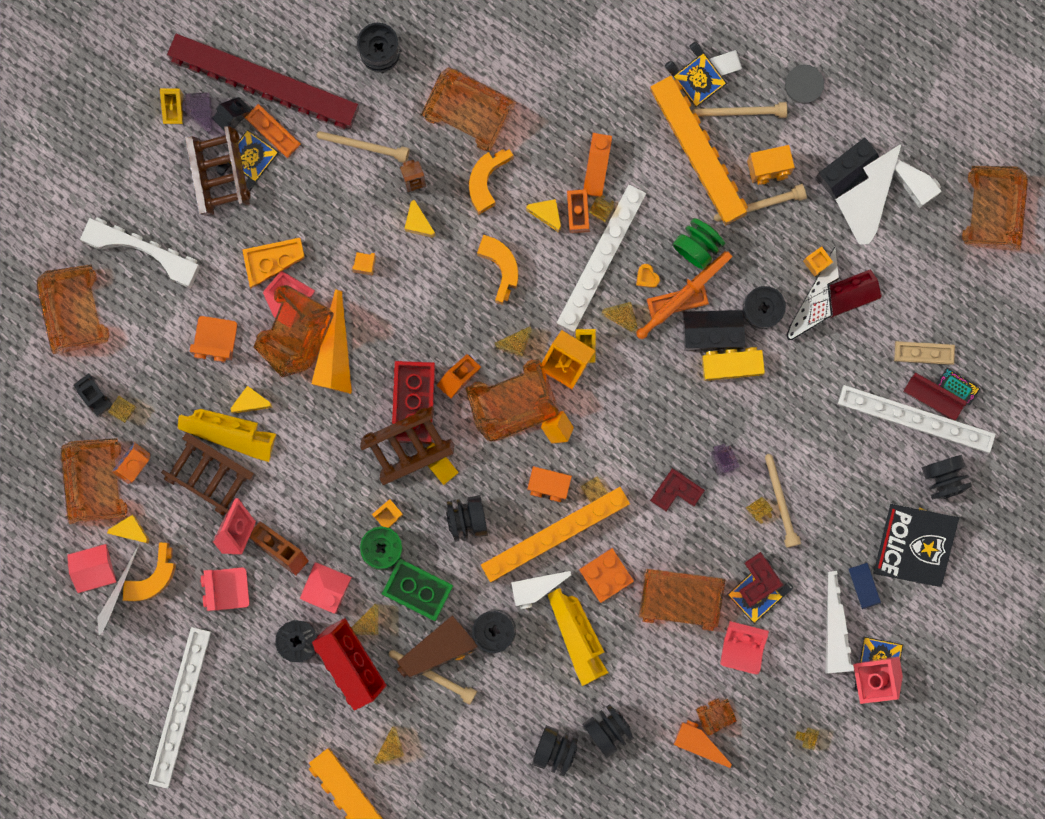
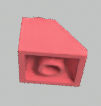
[263,271,315,327]
[213,498,256,555]
[300,562,352,614]
[853,656,903,704]

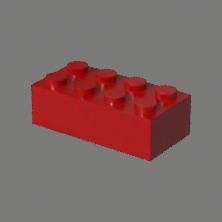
[392,361,435,444]
[312,618,387,711]

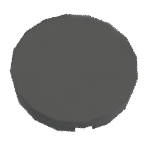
[785,65,824,104]

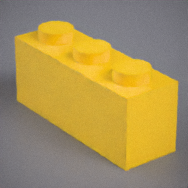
[702,347,765,381]

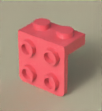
[201,567,250,611]
[720,621,769,675]

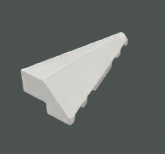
[825,571,854,673]

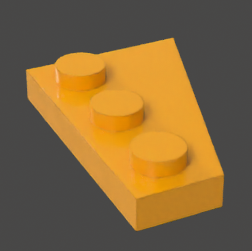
[242,238,305,289]

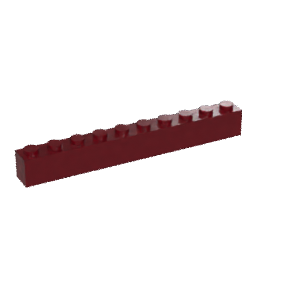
[167,33,359,130]

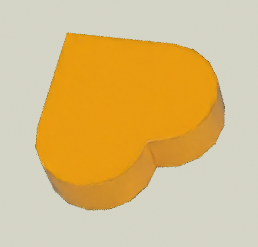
[636,264,660,288]

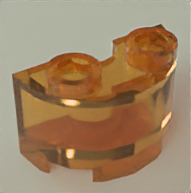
[695,698,737,736]

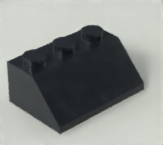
[816,137,879,206]
[683,310,745,351]

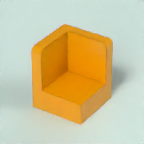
[803,246,833,277]
[352,252,376,276]
[541,411,574,443]
[372,499,403,528]

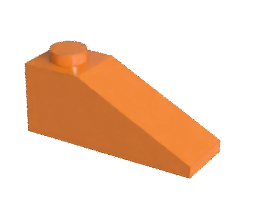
[583,133,612,198]
[673,720,732,768]

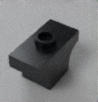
[212,97,252,131]
[73,373,113,417]

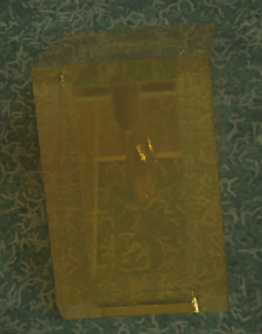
[601,302,638,334]
[494,326,532,358]
[351,604,379,635]
[373,726,405,764]

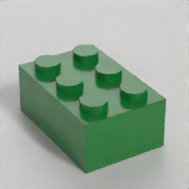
[382,558,454,622]

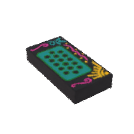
[936,368,980,406]

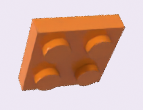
[579,548,634,603]

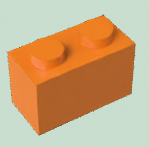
[567,189,590,233]
[527,466,572,503]

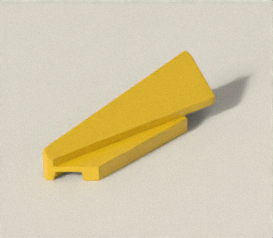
[178,409,276,462]
[548,588,608,686]

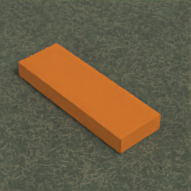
[245,104,301,159]
[647,285,709,319]

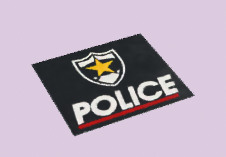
[873,504,960,587]

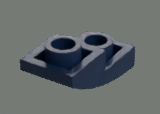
[849,563,881,610]

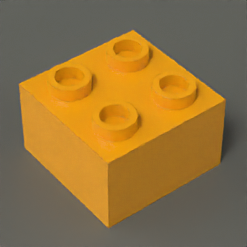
[747,145,795,185]
[538,330,595,389]

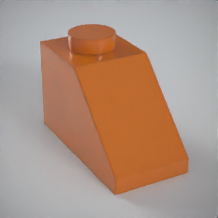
[436,354,481,398]

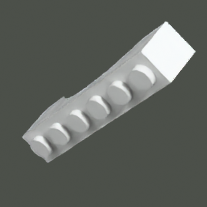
[80,217,200,289]

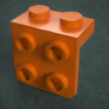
[190,316,238,363]

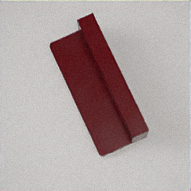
[828,269,882,319]
[903,373,967,421]

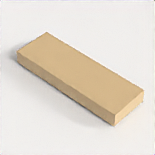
[894,341,955,365]

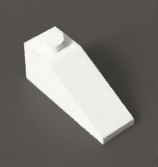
[893,159,942,208]
[511,571,571,609]

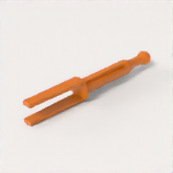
[636,251,733,339]

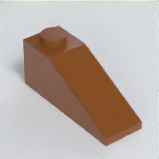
[400,160,427,192]
[249,521,309,576]

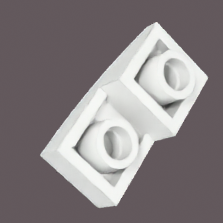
[710,50,742,75]

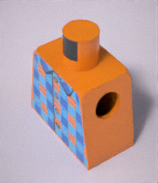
[112,442,150,484]

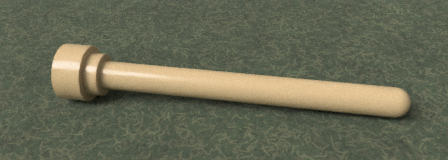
[692,102,787,118]
[316,131,410,163]
[714,184,807,222]
[765,454,801,548]
[389,650,477,705]

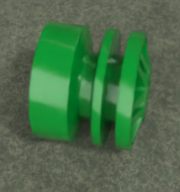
[672,218,725,270]
[360,526,402,570]

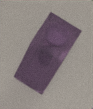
[182,92,213,135]
[710,444,739,476]

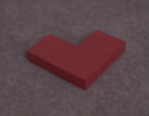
[650,468,705,512]
[739,552,784,607]

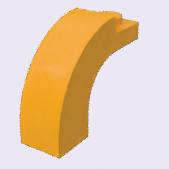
[469,149,514,215]
[477,235,518,305]
[122,542,176,601]

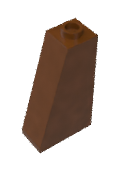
[397,615,478,680]

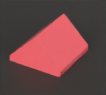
[67,544,116,593]

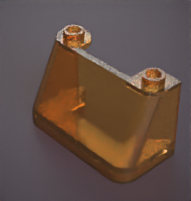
[421,67,516,151]
[962,166,1028,251]
[37,265,109,354]
[253,285,334,378]
[465,359,560,441]
[61,438,127,524]
[638,569,726,631]

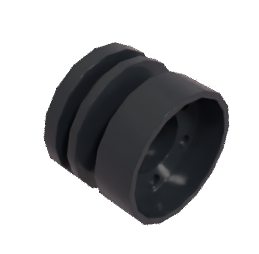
[357,22,401,72]
[742,286,786,329]
[921,455,972,500]
[446,495,488,542]
[472,610,516,653]
[275,620,319,662]
[582,704,634,758]
[532,725,578,777]

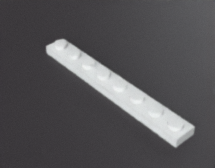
[557,185,646,332]
[837,385,996,453]
[148,627,211,789]

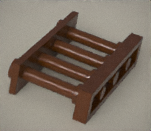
[185,126,251,216]
[360,406,455,485]
[161,432,256,516]

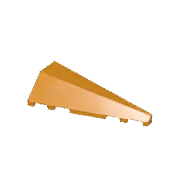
[311,289,352,394]

